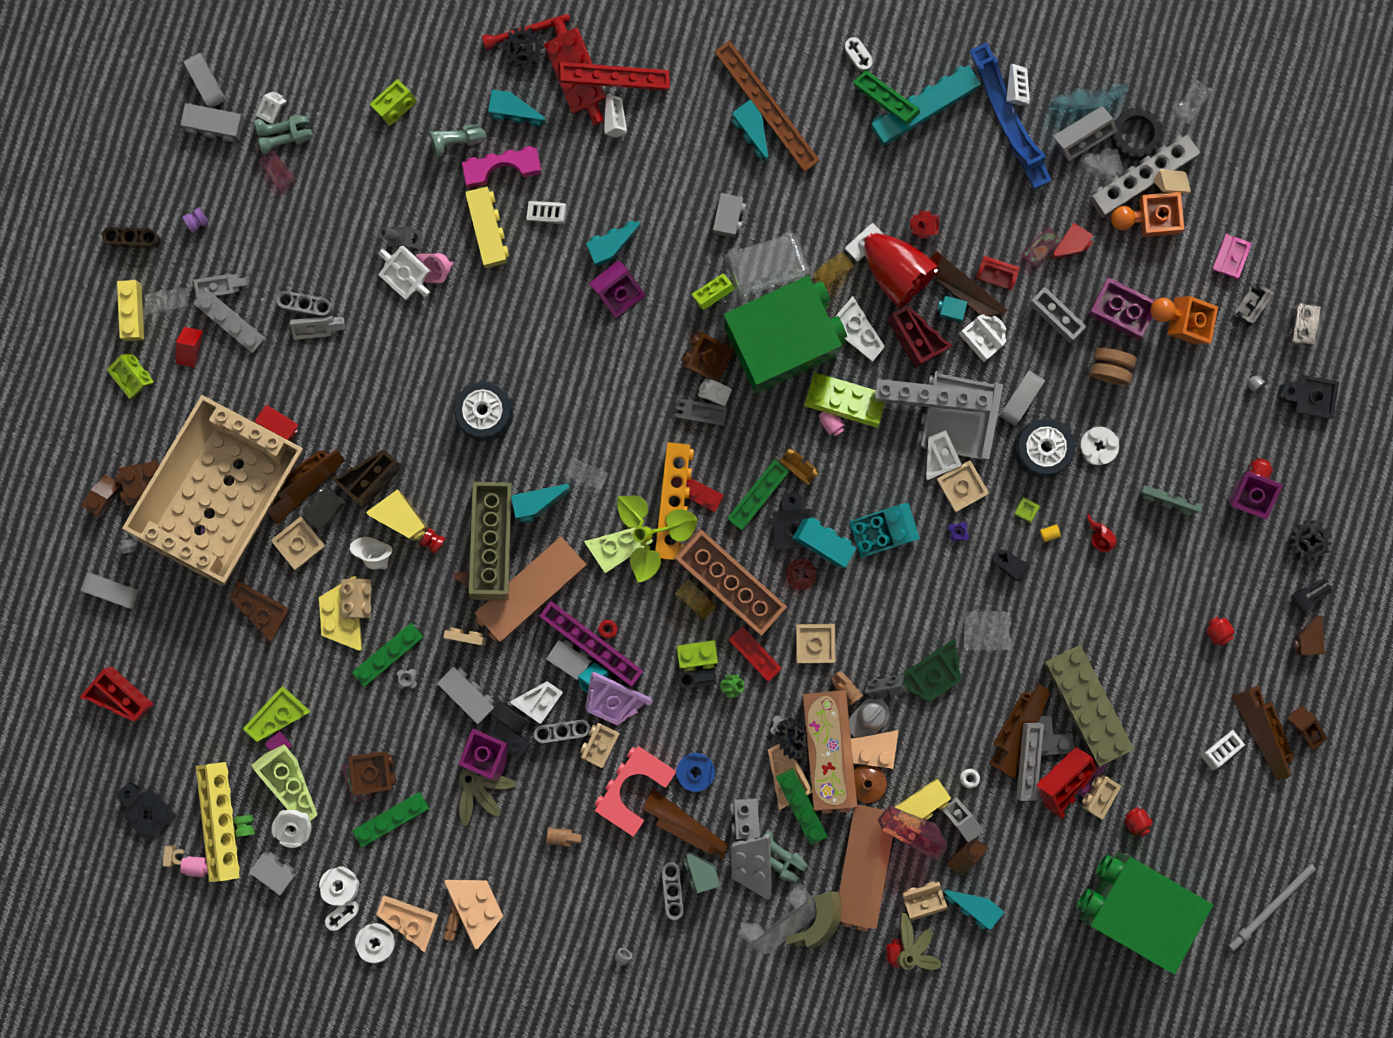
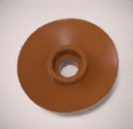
[854,765,887,803]

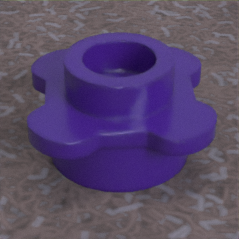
[948,522,969,542]

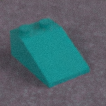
[511,484,571,523]

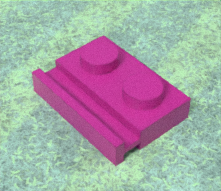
[1211,233,1252,280]

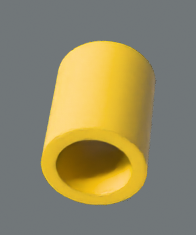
[1040,524,1061,542]

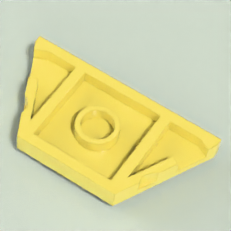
[319,576,362,650]

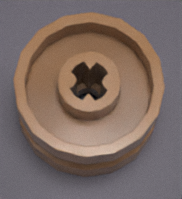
[1089,348,1137,386]

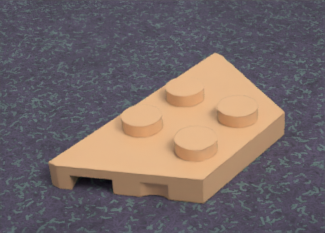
[443,880,503,950]

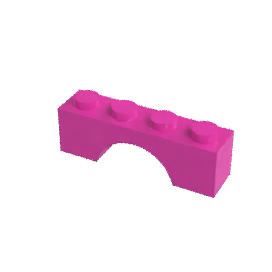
[462,146,542,188]

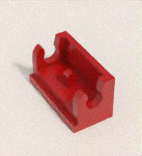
[975,256,1020,290]
[254,405,299,442]

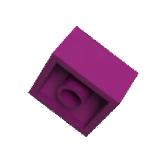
[589,260,645,318]
[1228,471,1283,520]
[458,729,508,780]

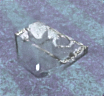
[1078,148,1124,180]

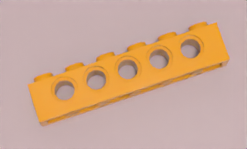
[655,442,694,560]

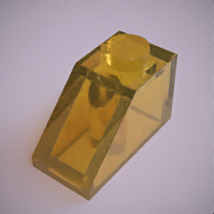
[814,252,855,289]
[675,579,716,620]

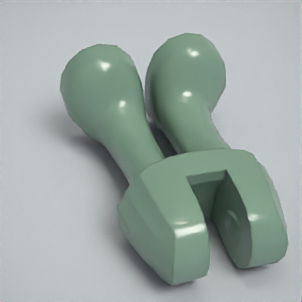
[254,115,313,155]
[430,125,487,157]
[761,829,808,884]

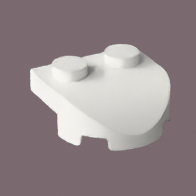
[959,314,1007,362]

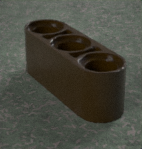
[102,227,161,249]

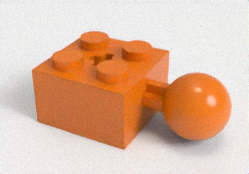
[1111,192,1184,237]
[1150,296,1218,345]

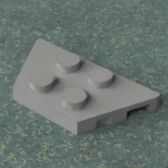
[731,834,772,899]

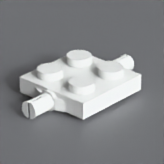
[378,246,431,300]

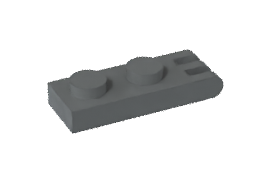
[673,398,727,427]

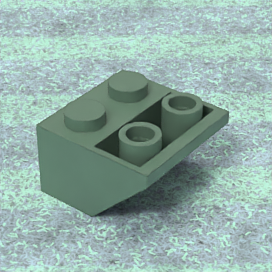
[684,852,720,893]

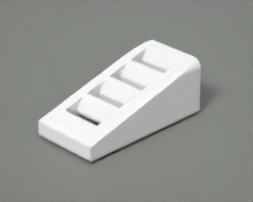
[1006,64,1029,106]
[604,94,627,138]
[526,201,566,225]
[1201,730,1245,770]

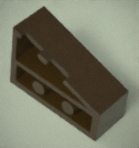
[331,449,403,508]

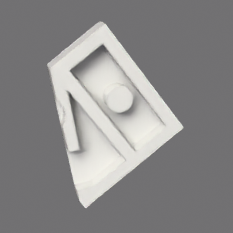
[926,430,962,480]
[510,681,563,724]

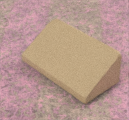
[1153,169,1191,194]

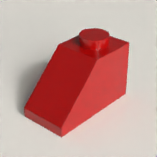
[1050,223,1093,260]

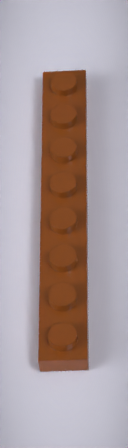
[714,40,820,173]

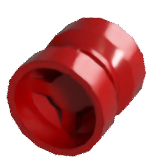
[420,528,446,554]

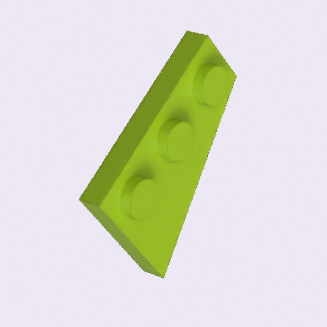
[243,686,311,742]

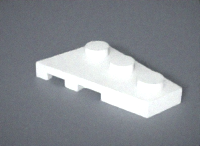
[835,296,885,362]

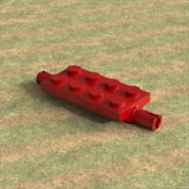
[544,16,606,126]

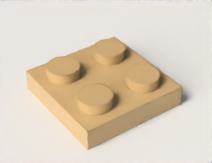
[936,460,989,512]
[271,516,326,570]
[796,624,835,663]
[443,627,487,646]

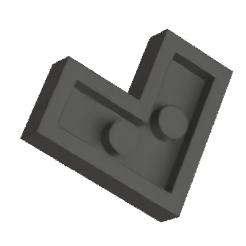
[1038,716,1074,755]

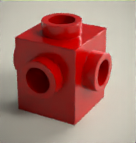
[910,211,940,238]

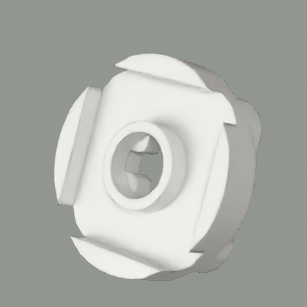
[1080,427,1119,465]
[272,810,311,848]
[319,867,359,907]
[355,923,395,963]

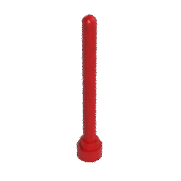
[481,14,570,51]

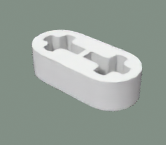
[845,37,872,72]
[325,901,359,931]

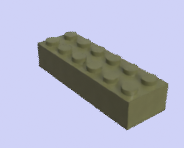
[469,482,512,600]
[1043,645,1134,767]

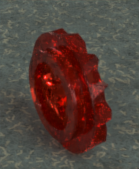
[786,559,817,589]

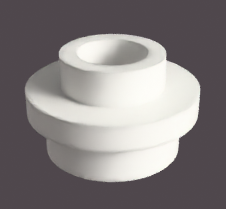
[960,769,980,788]

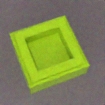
[1014,497,1040,523]

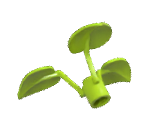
[617,495,698,582]

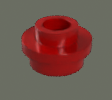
[598,620,618,639]

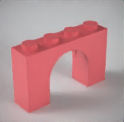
[594,746,677,837]

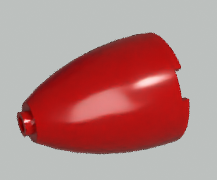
[863,233,939,308]

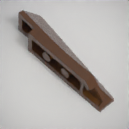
[930,251,1008,316]
[267,449,345,524]
[989,684,1050,778]
[1232,685,1293,780]
[642,790,728,859]

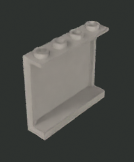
[917,371,1003,461]

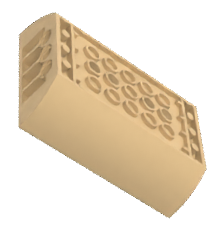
[122,395,303,585]

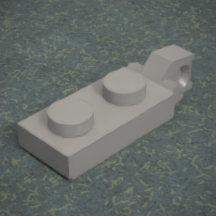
[193,274,249,299]
[290,316,345,340]

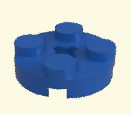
[676,753,715,792]

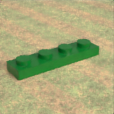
[853,70,920,125]
[727,459,790,531]
[352,623,424,687]
[776,768,828,845]
[352,792,430,847]

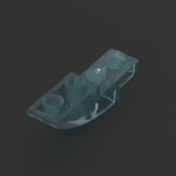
[1050,83,1129,114]

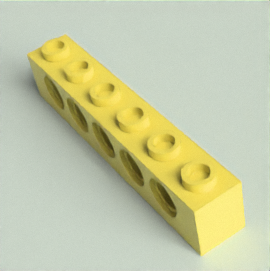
[196,762,240,882]

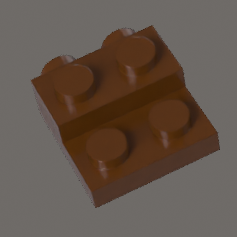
[681,332,734,382]
[116,460,160,507]
[348,751,396,795]

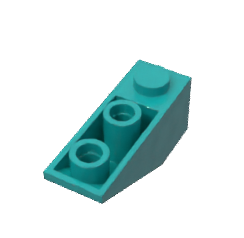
[488,89,546,126]
[731,100,768,162]
[586,221,640,267]
[943,889,1005,930]

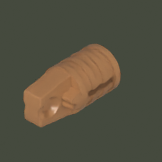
[830,671,863,706]
[546,827,582,847]

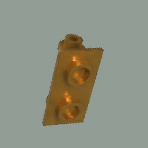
[779,448,819,486]

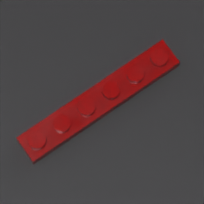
[558,62,670,91]

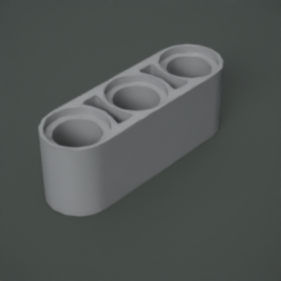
[184,53,226,108]
[276,291,334,317]
[999,370,1045,426]
[81,572,139,609]
[534,720,591,743]
[662,862,683,920]

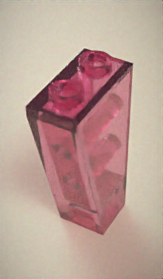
[878,805,947,860]

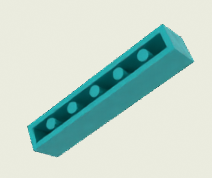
[871,65,981,147]

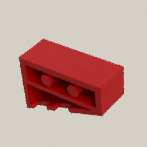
[79,666,154,722]
[1036,747,1097,819]

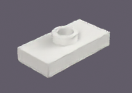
[845,223,883,263]

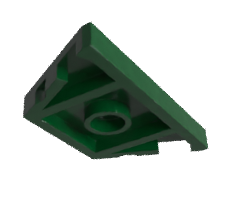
[899,639,961,702]

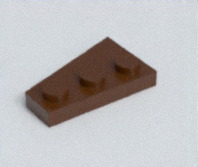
[230,581,290,642]

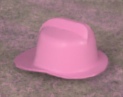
[415,253,453,283]

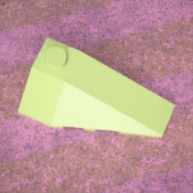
[251,745,318,821]

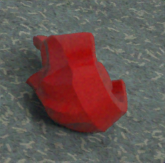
[1087,514,1117,553]

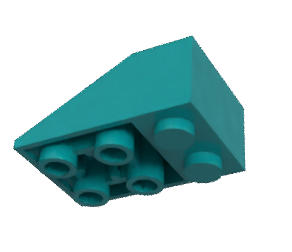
[849,503,920,558]

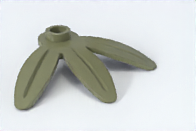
[459,770,516,826]
[897,913,941,970]

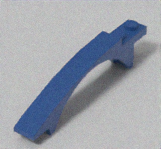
[969,42,1052,190]

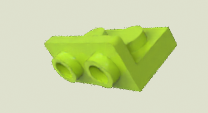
[370,79,417,126]
[692,274,735,310]
[107,353,153,399]
[677,640,718,672]

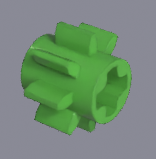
[720,674,744,698]

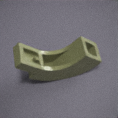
[786,891,842,948]

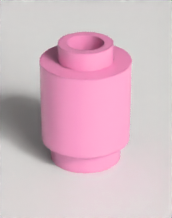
[818,412,845,437]
[181,856,208,877]

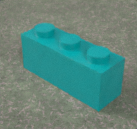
[792,517,856,568]

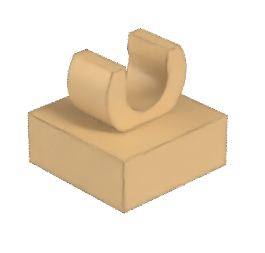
[163,845,185,867]

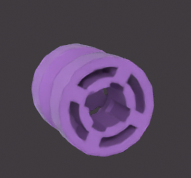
[183,207,209,233]

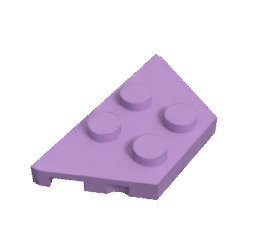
[585,672,653,725]

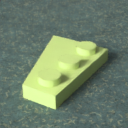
[584,525,653,574]

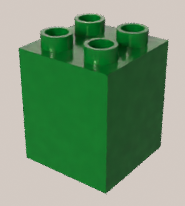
[723,275,847,395]
[1076,852,1213,975]

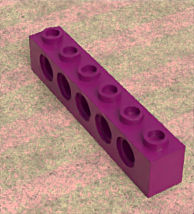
[539,601,644,686]

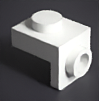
[698,379,732,407]

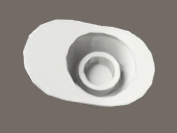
[350,537,392,570]

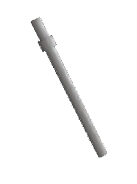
[1229,864,1316,951]

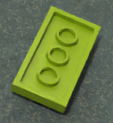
[804,372,885,428]

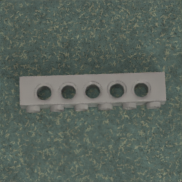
[1090,134,1200,218]
[874,379,993,414]

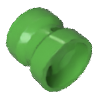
[233,815,255,837]

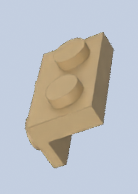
[341,579,371,618]
[580,723,620,768]
[1081,774,1121,820]
[903,882,948,921]

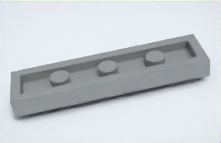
[193,289,265,353]
[1016,723,1044,801]

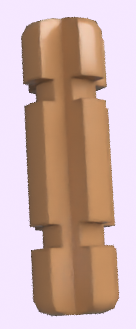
[443,904,460,941]

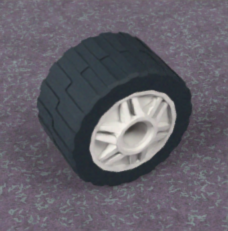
[453,381,514,441]
[1014,418,1076,478]

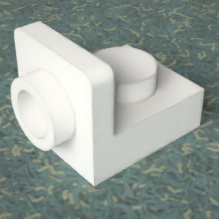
[256,92,286,124]

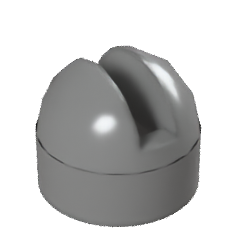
[1248,376,1265,393]
[615,948,632,965]

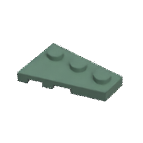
[1139,485,1203,516]

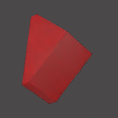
[176,327,203,368]

